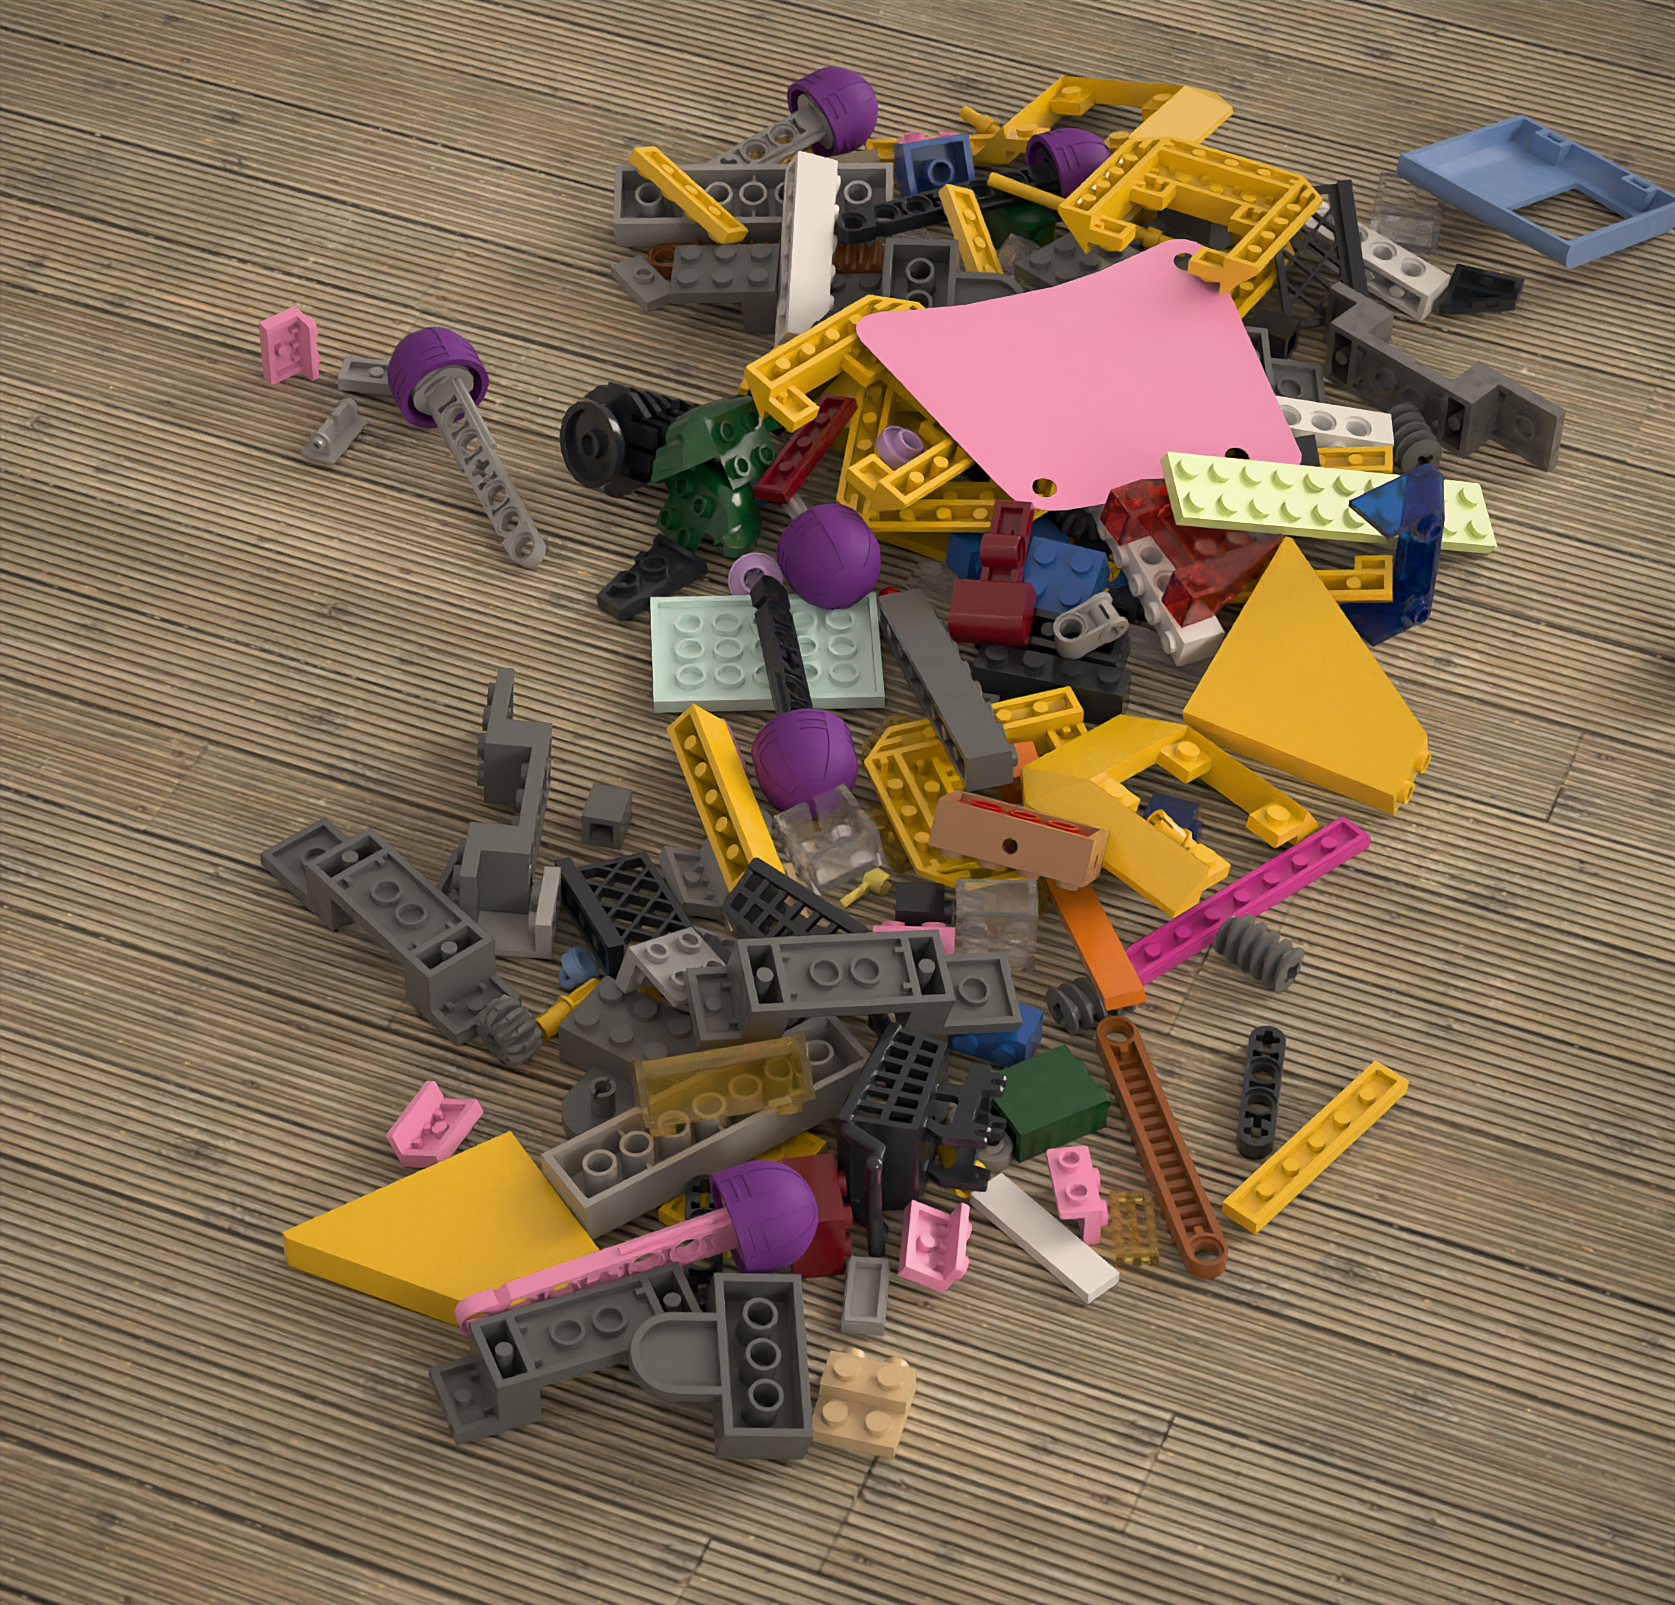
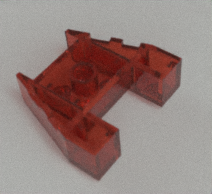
[1100,478,1284,628]

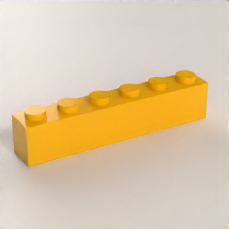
[666,704,786,893]

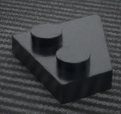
[1439,263,1525,315]

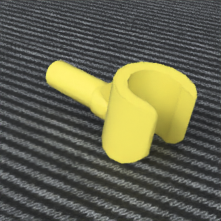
[838,867,892,909]

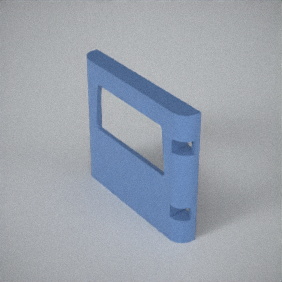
[1397,114,1675,269]

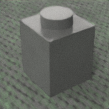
[582,783,632,850]

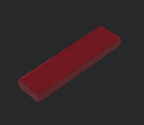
[753,393,858,504]

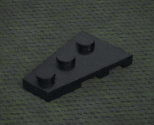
[596,533,708,622]

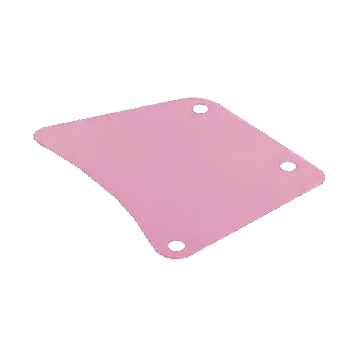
[856,239,1302,511]

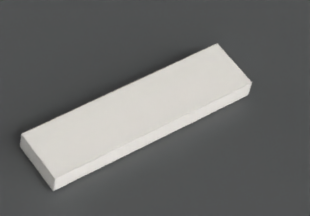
[970,1173,1120,1304]

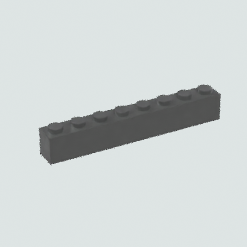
[878,588,1018,792]

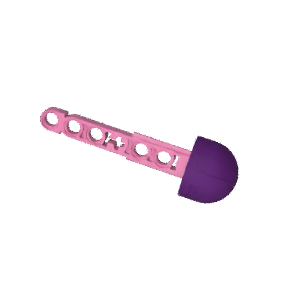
[454,1160,818,1337]

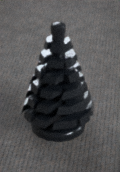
[559,382,701,498]

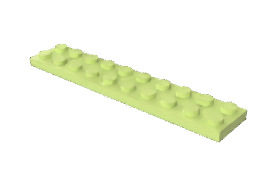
[1160,452,1497,554]

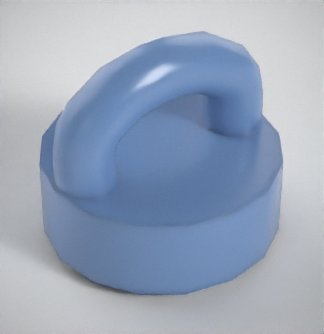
[558,946,599,990]

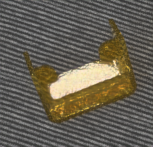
[628,1031,816,1138]

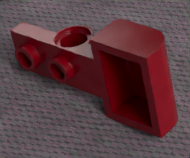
[948,500,1037,647]

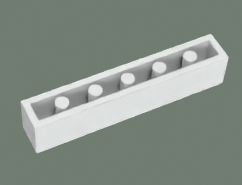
[774,150,841,347]

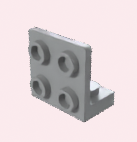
[478,866,562,959]
[615,927,727,1007]

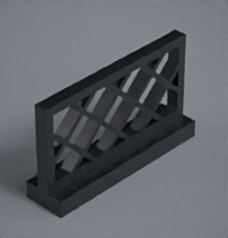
[1274,179,1369,329]
[554,852,700,980]

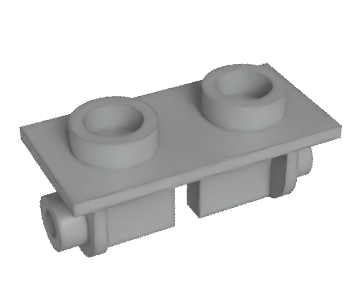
[301,398,368,465]

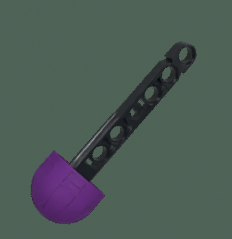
[836,128,1112,245]
[750,575,858,818]

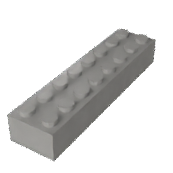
[613,163,894,247]
[541,1016,877,1240]

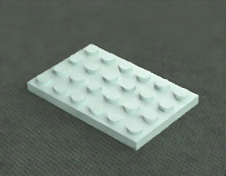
[650,592,885,713]

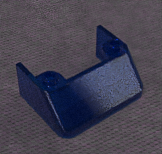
[1339,464,1445,647]

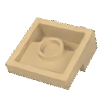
[812,1348,917,1459]

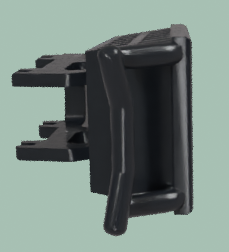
[705,857,891,1037]
[835,1021,1007,1258]

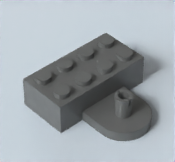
[882,238,1024,309]
[558,975,743,1139]
[628,1273,813,1460]

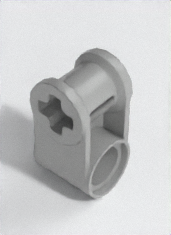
[1053,592,1129,659]

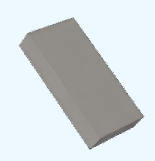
[841,1256,891,1336]

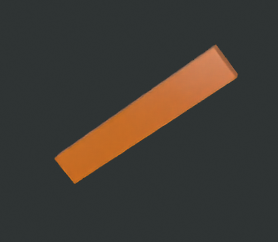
[1045,878,1146,1011]

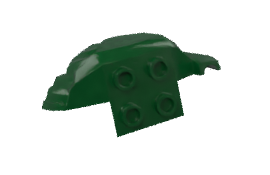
[651,394,783,489]
[655,458,761,559]

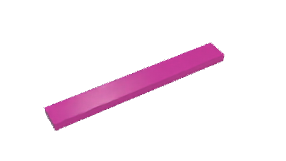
[1124,815,1371,986]

